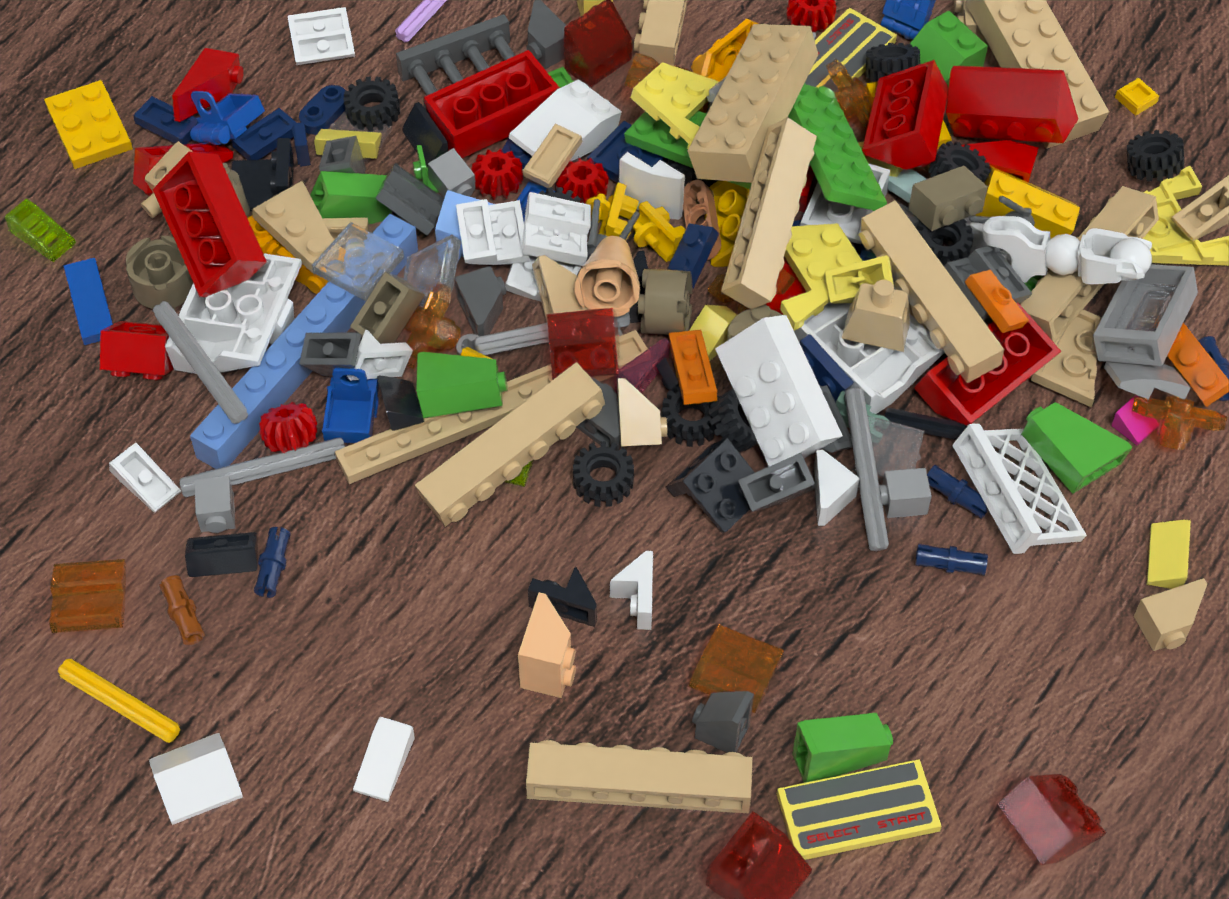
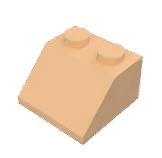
[518,592,576,698]

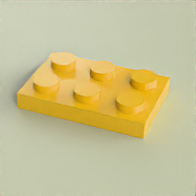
[44,80,133,169]

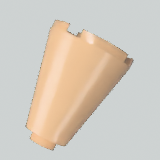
[575,236,640,318]

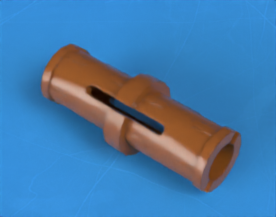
[159,575,205,645]

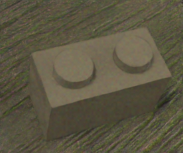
[909,166,988,231]
[350,272,425,344]

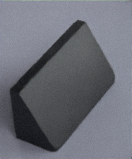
[402,102,448,168]
[377,375,424,431]
[185,532,258,577]

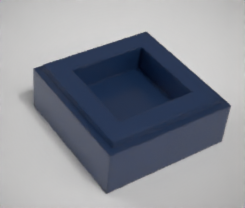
[292,122,311,167]

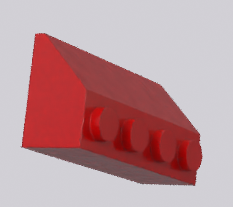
[424,50,560,158]
[862,60,949,170]
[946,66,1079,143]
[152,151,267,297]
[914,302,1061,426]

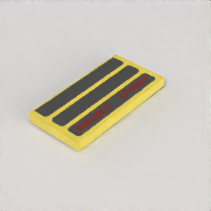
[805,8,897,99]
[777,759,942,862]

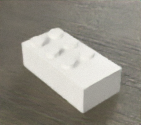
[715,315,843,466]

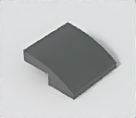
[375,163,444,236]
[944,246,1032,320]

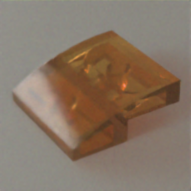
[49,559,126,633]
[689,624,784,713]

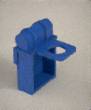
[881,0,936,40]
[190,91,265,145]
[322,368,379,443]

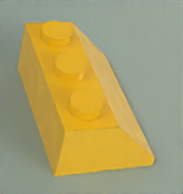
[976,166,1080,239]
[704,180,750,267]

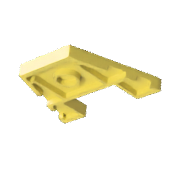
[630,62,719,149]
[1143,166,1229,266]
[780,223,862,331]

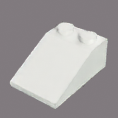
[509,79,622,161]
[800,163,890,245]

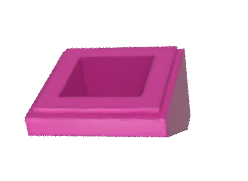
[1111,395,1159,446]

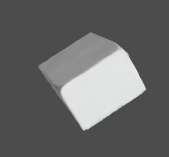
[109,443,181,513]
[353,717,415,802]

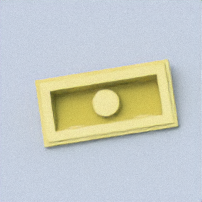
[314,129,382,159]
[1147,520,1191,589]

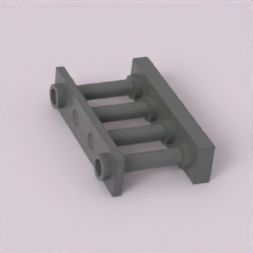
[396,14,516,114]

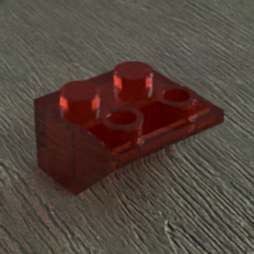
[564,0,632,88]
[547,308,620,380]
[997,774,1106,865]
[706,811,812,899]

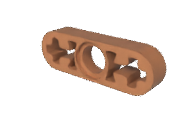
[683,180,721,260]

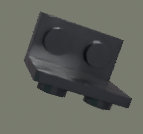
[231,138,294,211]
[666,438,755,533]

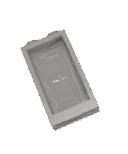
[1093,264,1198,366]

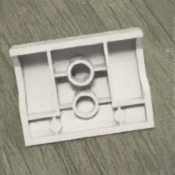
[165,253,302,374]
[794,302,945,414]

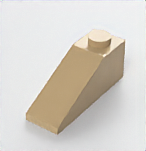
[1171,175,1229,242]

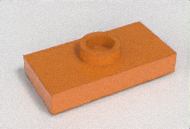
[965,270,1029,333]

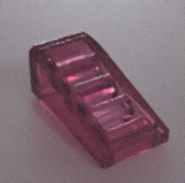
[615,338,669,393]

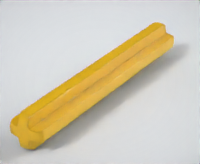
[58,659,180,743]

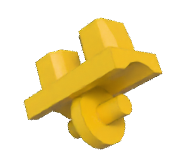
[586,182,639,241]
[633,201,686,262]

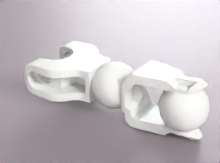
[983,216,1152,284]

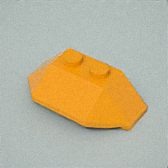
[691,19,759,113]

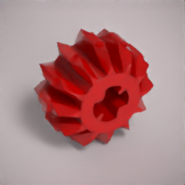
[786,0,836,33]
[471,147,524,200]
[556,156,609,204]
[259,402,317,453]

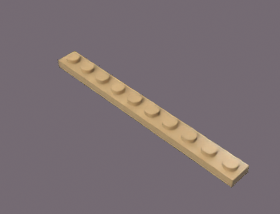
[335,330,651,484]

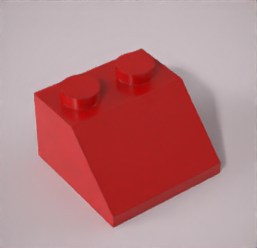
[99,321,174,380]

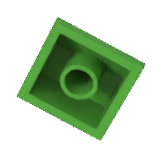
[910,11,988,87]

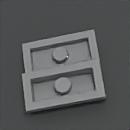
[1104,362,1191,400]

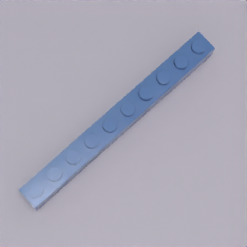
[190,214,418,469]

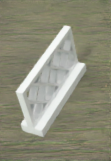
[952,424,1087,554]

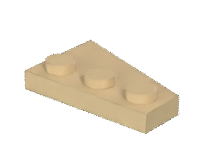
[252,181,339,274]
[1031,310,1101,408]

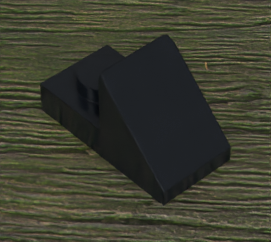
[528,566,597,627]

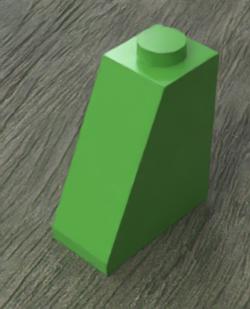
[310,171,392,224]
[416,352,508,418]
[1021,402,1132,494]
[792,713,893,783]

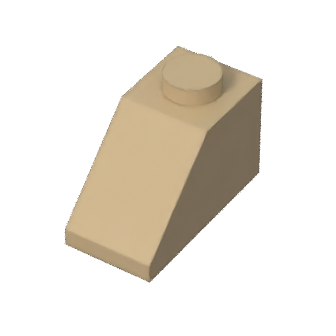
[532,255,592,323]
[617,378,667,446]
[1134,578,1207,651]

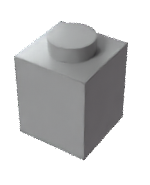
[428,148,475,198]
[879,468,932,518]
[195,476,235,533]

